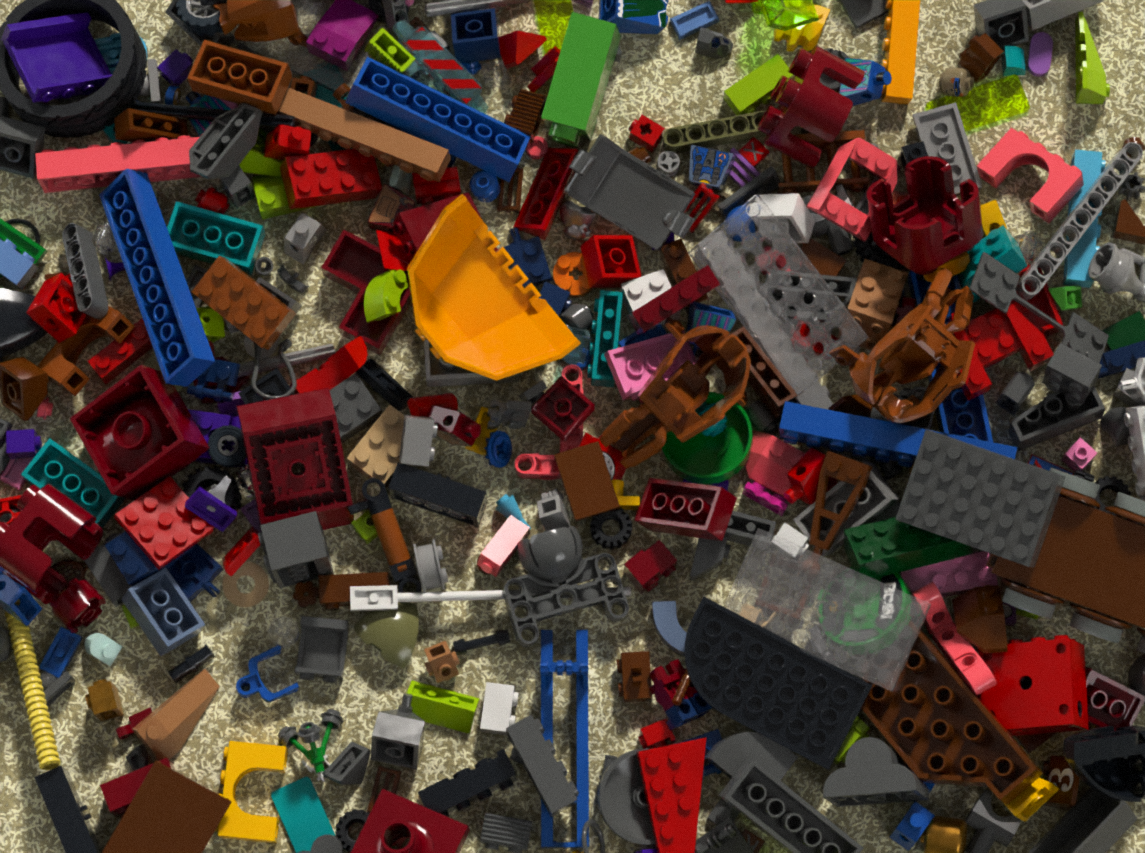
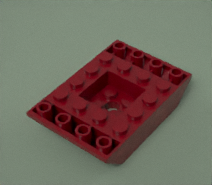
[236,388,354,532]

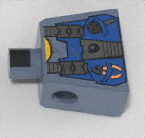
[689,145,736,201]

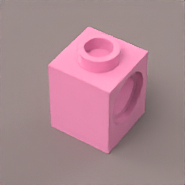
[1061,437,1097,472]

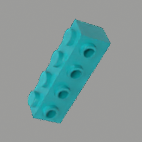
[587,290,623,388]

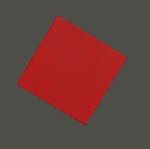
[376,230,411,271]

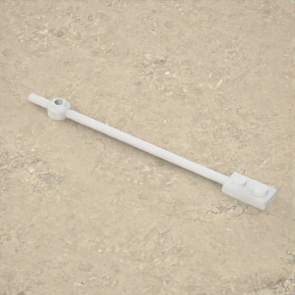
[350,581,631,611]

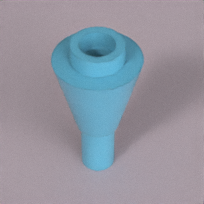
[496,494,531,530]

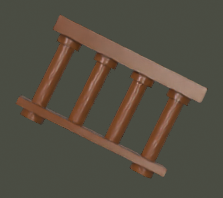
[773,130,869,194]

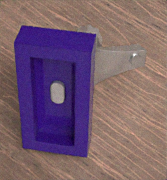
[185,476,237,532]

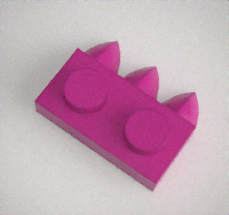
[742,482,788,517]

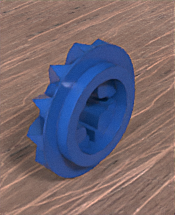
[484,431,512,468]

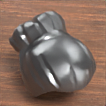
[560,201,596,241]

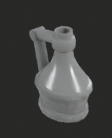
[1088,242,1145,303]

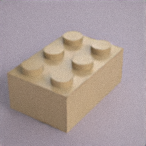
[347,404,406,489]

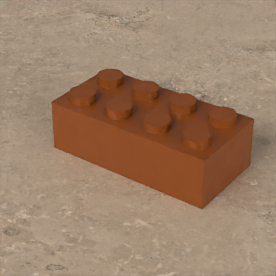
[187,40,292,115]
[192,256,296,350]

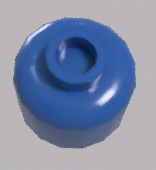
[469,170,500,203]

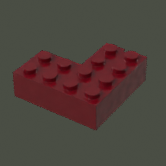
[321,229,412,356]

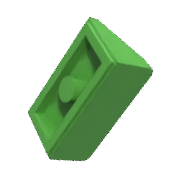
[1048,285,1083,310]

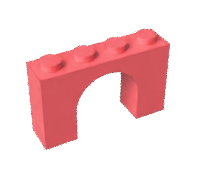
[977,128,1084,223]

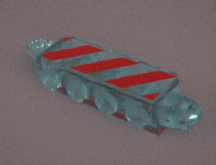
[392,20,489,113]

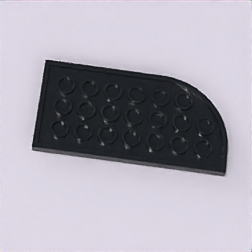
[685,597,873,770]

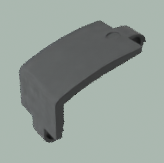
[565,134,696,251]

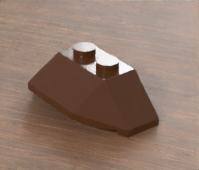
[952,585,1008,653]

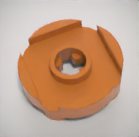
[553,252,593,298]

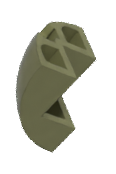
[354,602,419,668]

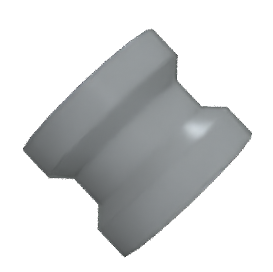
[657,151,680,177]

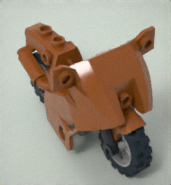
[176,0,308,48]

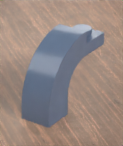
[652,601,687,657]

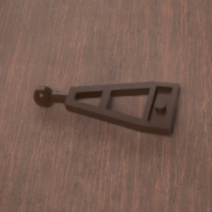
[802,451,873,579]

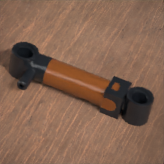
[348,478,422,593]

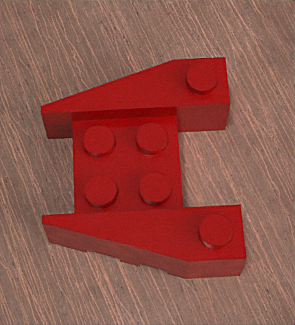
[948,303,1054,401]

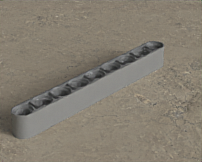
[1016,142,1143,301]

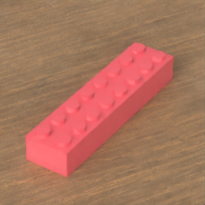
[35,134,202,193]

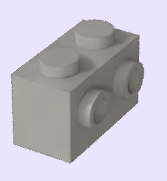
[399,415,438,467]

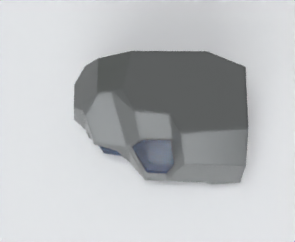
[695,28,733,59]

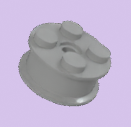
[413,539,448,592]

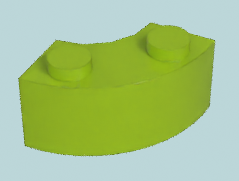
[364,269,409,322]

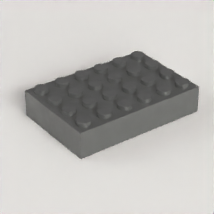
[895,430,1066,567]

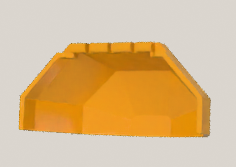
[407,194,581,381]

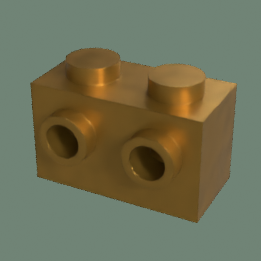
[85,679,124,721]

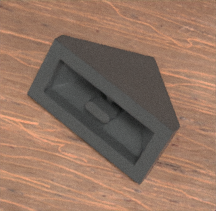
[322,742,371,785]

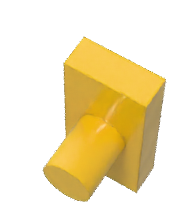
[611,480,640,511]

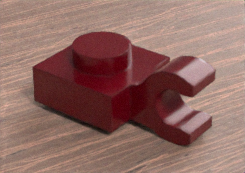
[116,708,152,740]

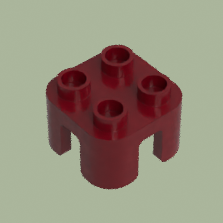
[757,45,865,169]
[867,156,983,275]
[0,484,104,605]

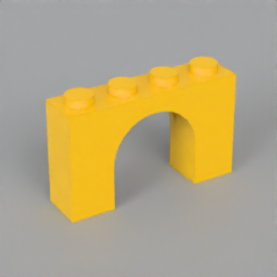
[215,741,288,844]

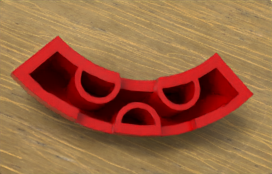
[289,336,368,394]

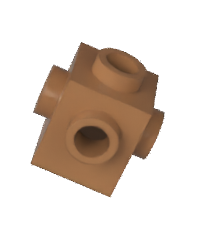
[424,640,460,683]

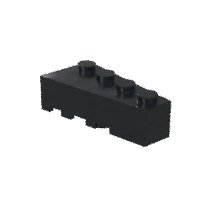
[418,748,517,817]

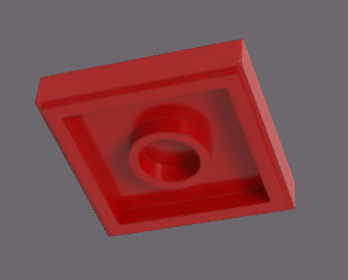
[222,526,260,577]

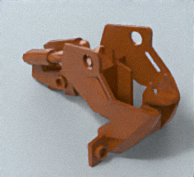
[829,268,975,424]
[600,316,751,468]

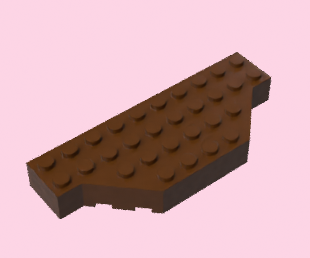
[861,618,1043,805]

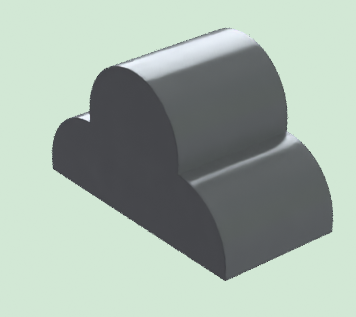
[823,737,929,807]

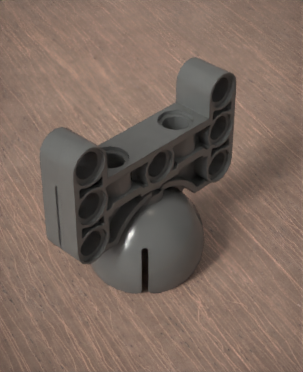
[503,526,629,647]

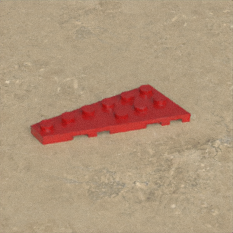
[637,737,707,853]

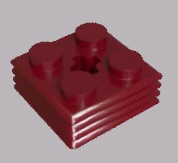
[531,376,595,441]

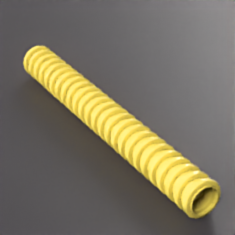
[4,600,61,770]

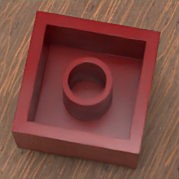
[580,235,642,288]

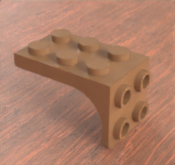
[838,259,908,350]

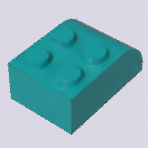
[958,225,1027,302]

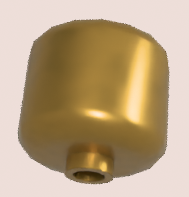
[921,815,967,853]

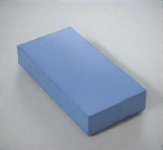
[670,1,720,40]

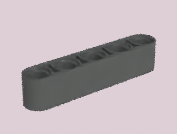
[62,223,108,320]

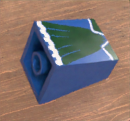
[599,0,669,34]

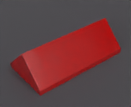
[513,148,579,241]

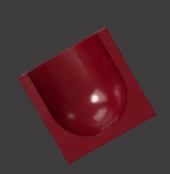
[70,365,210,500]

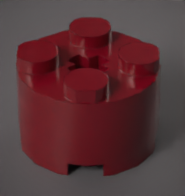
[49,578,106,633]

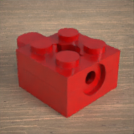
[26,273,87,343]

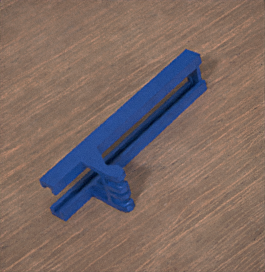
[540,630,589,849]

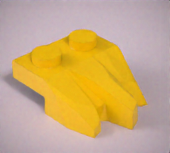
[774,0,830,52]

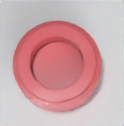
[526,136,548,159]

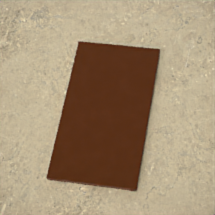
[102,760,231,853]

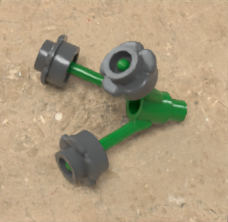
[278,709,343,774]

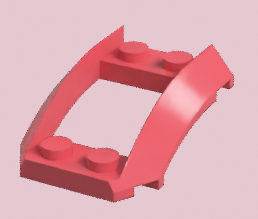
[806,137,897,242]

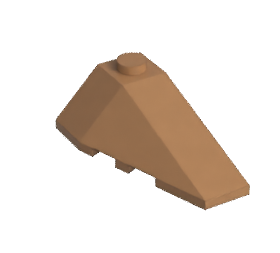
[132,669,220,761]

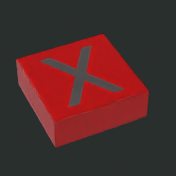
[738,137,770,168]

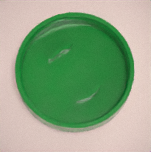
[662,392,753,484]

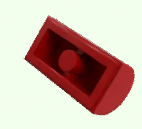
[407,393,458,417]

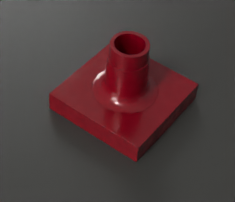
[351,789,470,853]

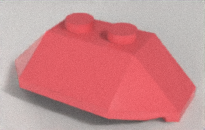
[745,430,805,499]

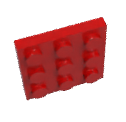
[114,476,215,570]

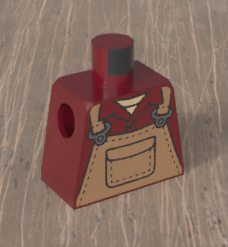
[368,184,417,232]
[427,405,481,447]

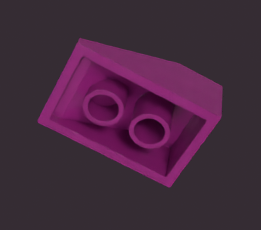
[306,0,379,72]

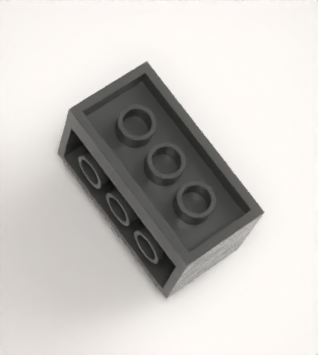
[258,511,334,588]

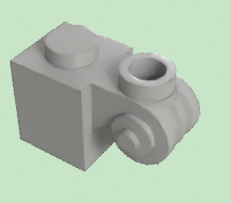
[537,489,570,531]

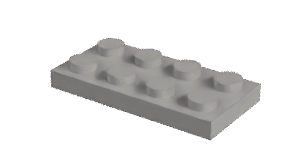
[912,103,983,196]

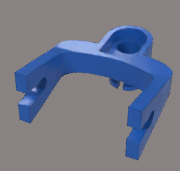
[236,645,299,703]

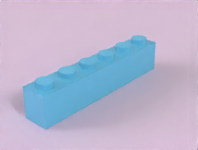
[1063,149,1106,288]

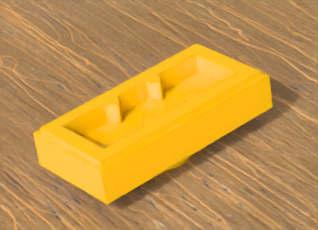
[465,407,498,456]

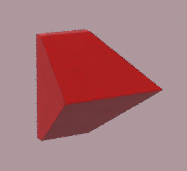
[499,30,547,69]

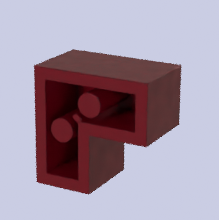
[623,540,677,594]

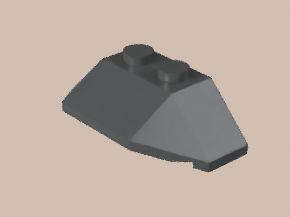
[189,102,262,179]
[763,269,857,322]

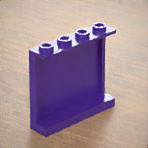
[1,12,112,103]

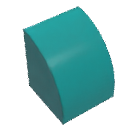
[1001,46,1026,76]

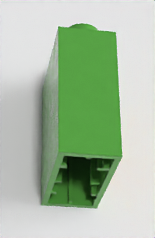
[541,12,621,148]

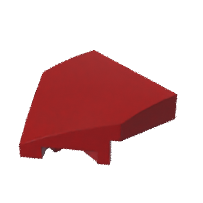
[527,45,561,92]

